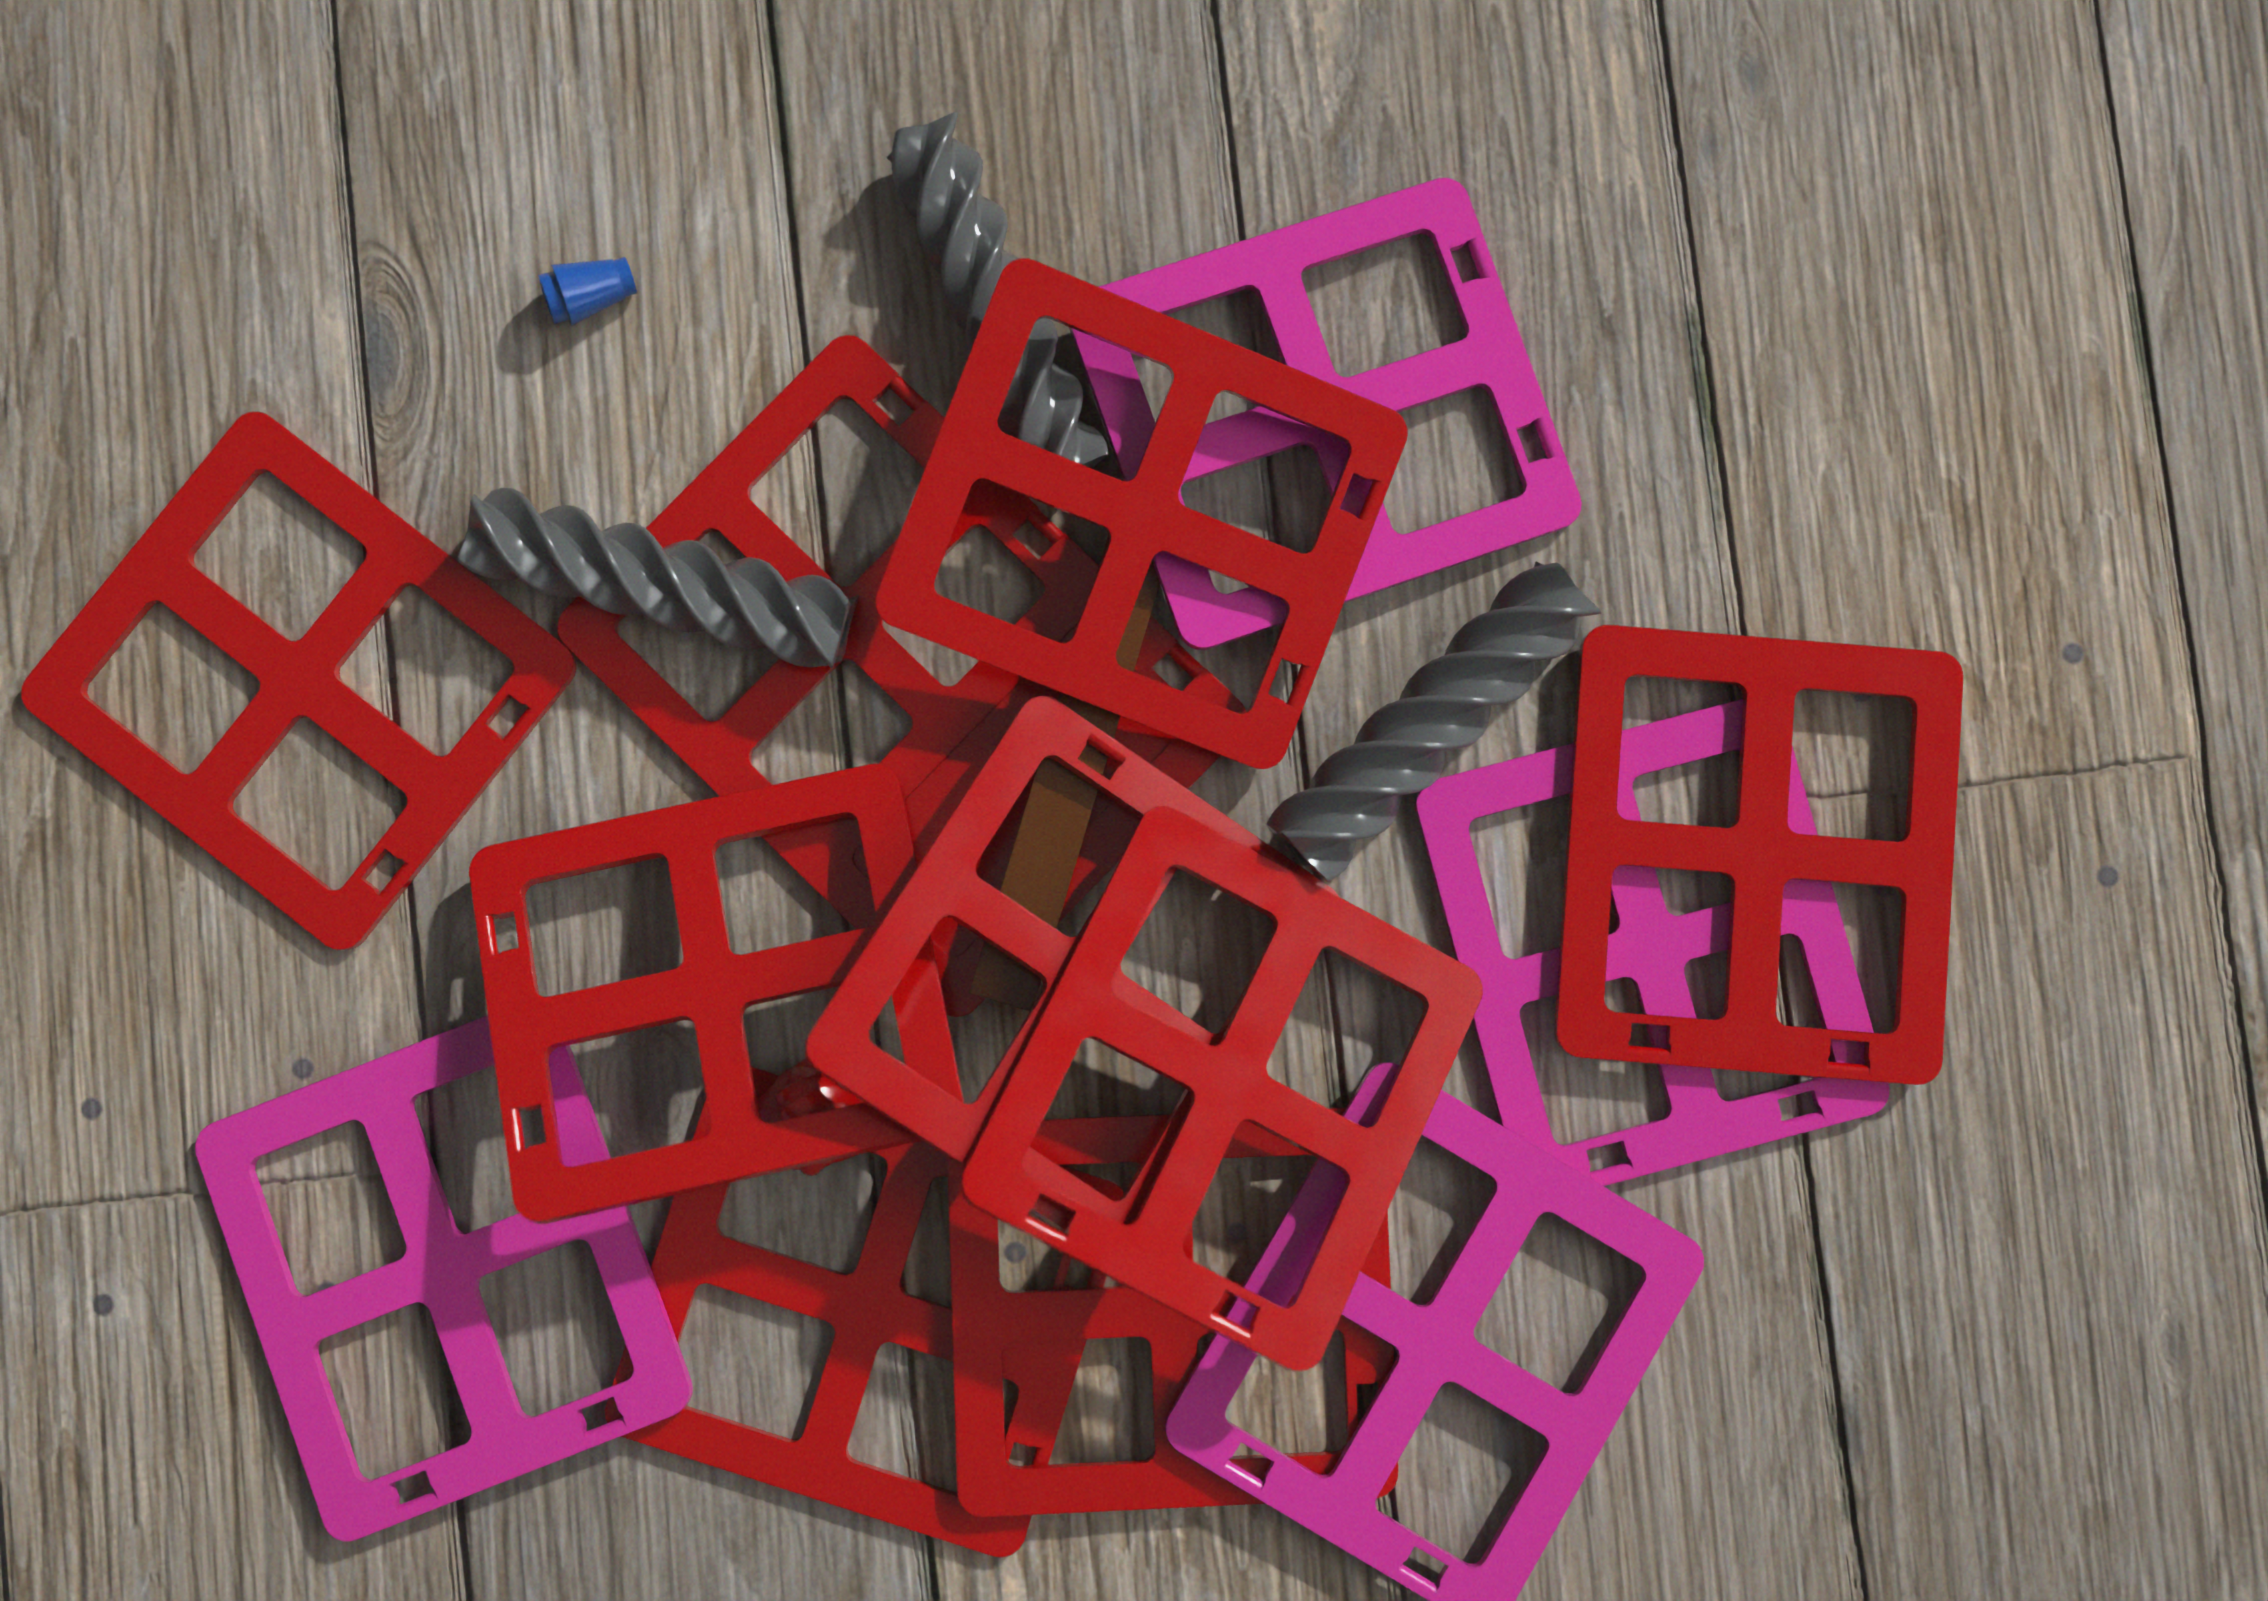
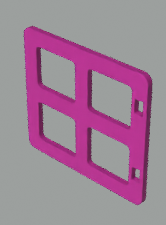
[1069,178,1581,650]
[1415,699,1890,1186]
[195,1015,693,1542]
[1165,1062,1704,1601]

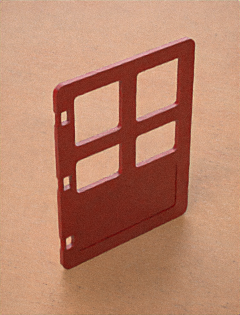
[557,335,1246,1017]

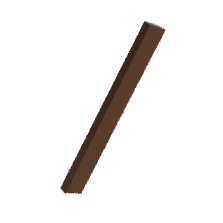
[969,534,1160,1012]

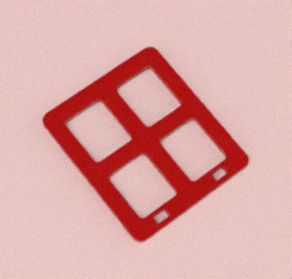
[875,258,1408,769]
[21,411,577,950]
[1554,625,1964,1085]
[804,696,1338,1234]
[469,763,964,1224]
[960,806,1483,1371]
[605,1066,1124,1557]
[947,1107,1398,1517]

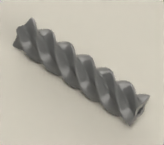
[887,112,1108,469]
[458,488,859,669]
[1266,561,1601,882]

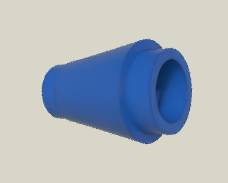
[538,257,637,326]

